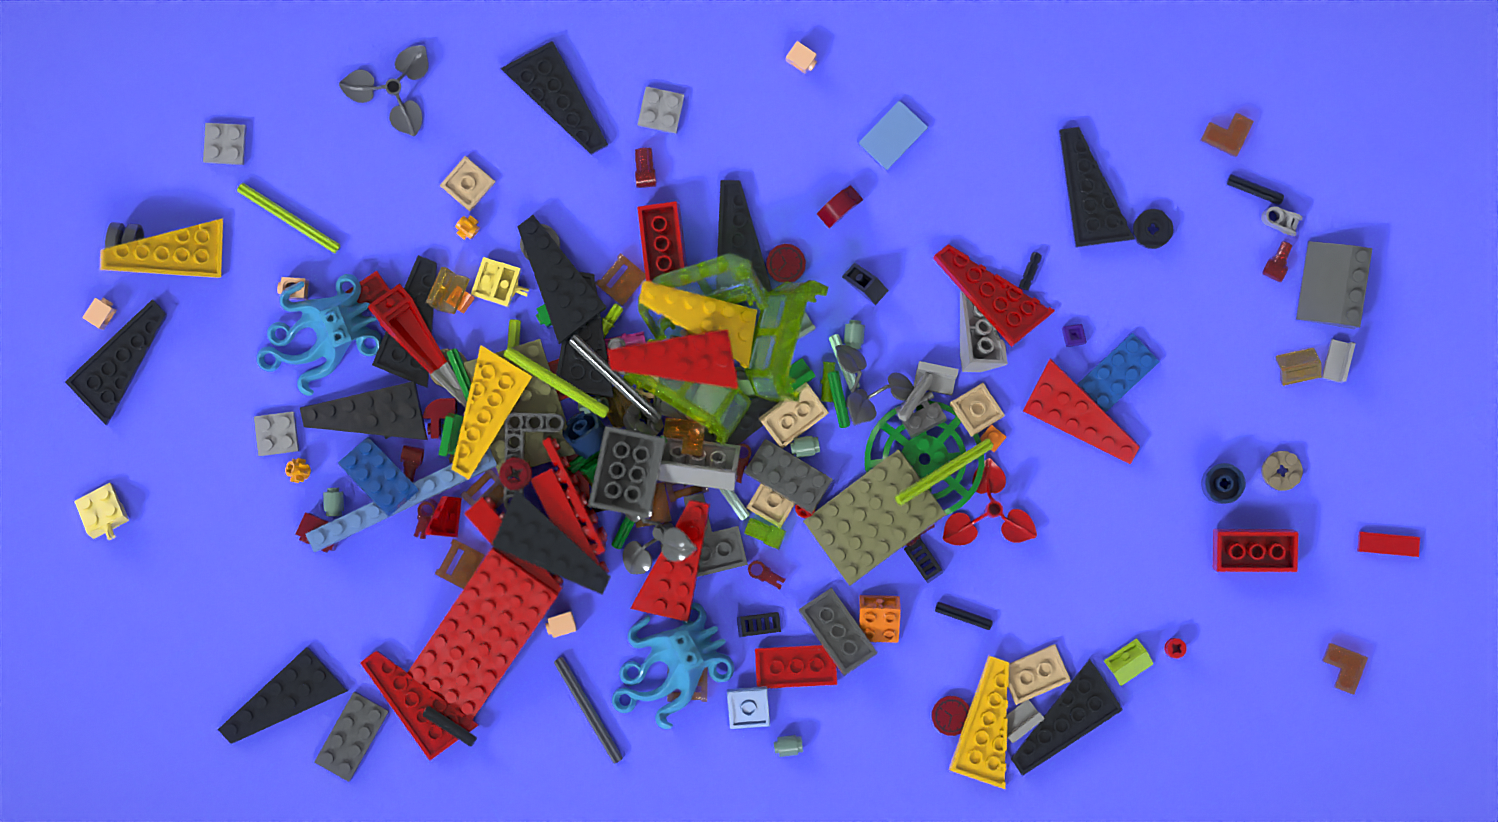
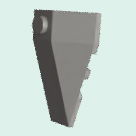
[960,290,1008,372]

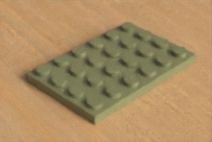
[464,339,576,474]
[803,449,947,586]

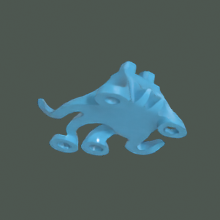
[256,274,382,396]
[612,602,734,729]

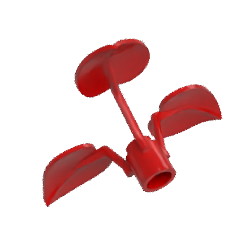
[942,458,1037,546]

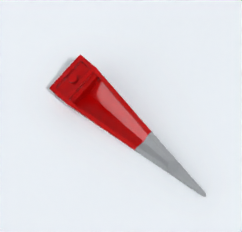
[368,283,467,408]

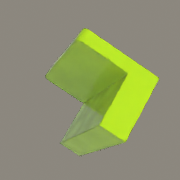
[1104,638,1153,686]

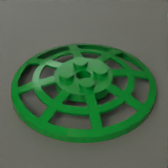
[864,401,984,516]

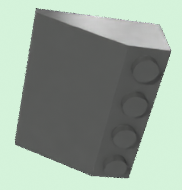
[1296,241,1373,329]
[589,426,666,518]

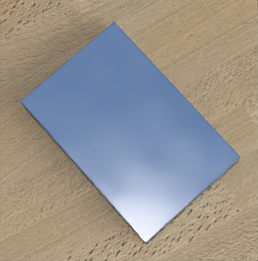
[858,100,928,171]

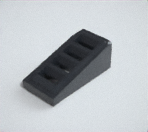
[904,538,944,584]
[737,612,781,637]

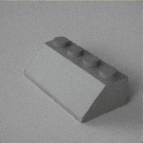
[657,435,741,491]

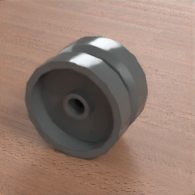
[105,222,144,248]

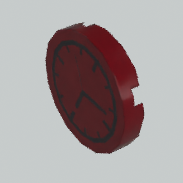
[766,244,806,284]
[931,696,970,736]

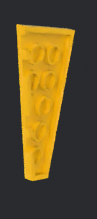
[100,218,223,278]
[639,281,757,368]
[451,345,532,480]
[948,655,1009,790]

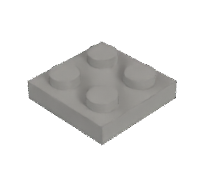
[637,86,685,134]
[203,123,247,165]
[254,412,299,456]

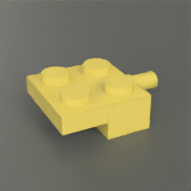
[471,257,529,308]
[74,483,129,540]

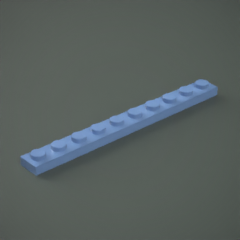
[306,448,497,553]

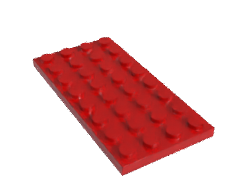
[407,547,559,720]

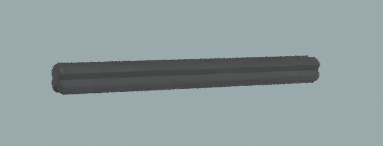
[569,334,662,423]
[554,657,623,764]

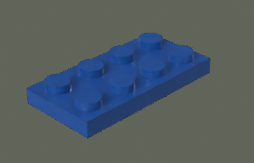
[1077,333,1160,413]
[337,437,419,517]

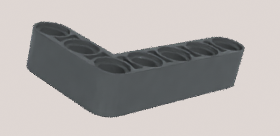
[504,413,565,509]

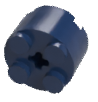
[562,411,606,459]
[1201,463,1246,504]

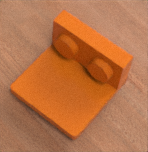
[859,595,901,643]

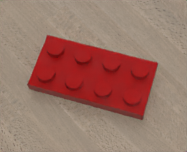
[755,645,837,688]

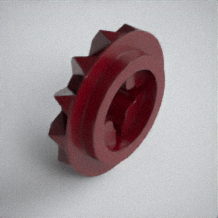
[499,458,532,490]

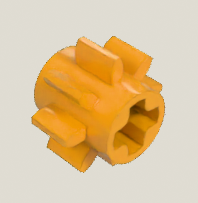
[455,215,480,240]
[285,458,311,483]

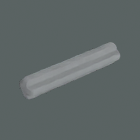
[898,372,934,421]

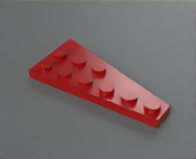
[933,244,1055,347]
[608,329,738,389]
[1023,358,1140,465]
[542,435,608,554]
[630,500,710,622]
[360,651,479,761]

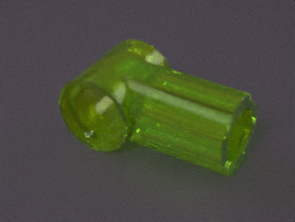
[744,518,787,550]

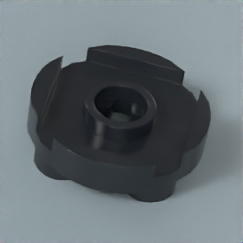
[1132,209,1173,249]

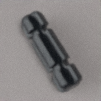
[1019,252,1042,290]

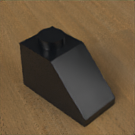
[842,262,889,305]

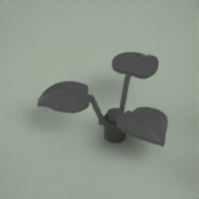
[339,46,428,136]
[835,345,914,426]
[623,505,697,574]

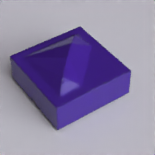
[1062,324,1087,347]

